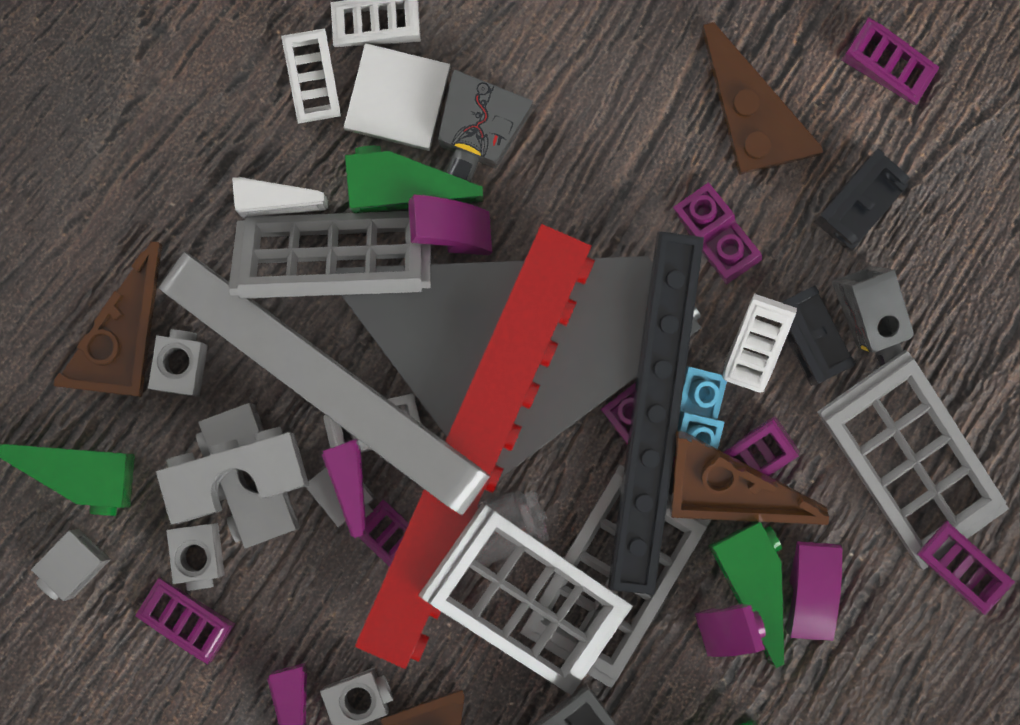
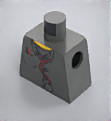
[438,69,533,182]
[832,266,914,367]

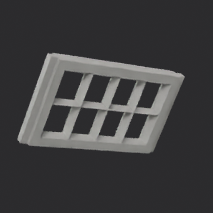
[228,211,431,299]
[817,350,1009,570]
[520,464,711,688]
[419,503,633,695]

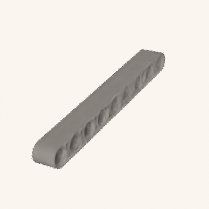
[159,251,490,515]

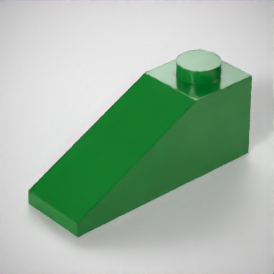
[345,146,484,213]
[0,444,135,516]
[708,521,784,668]

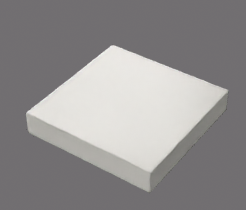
[344,43,451,151]

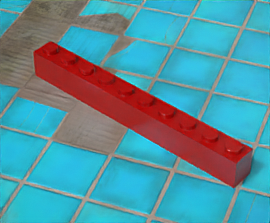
[355,224,595,669]

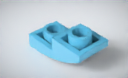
[674,366,727,456]

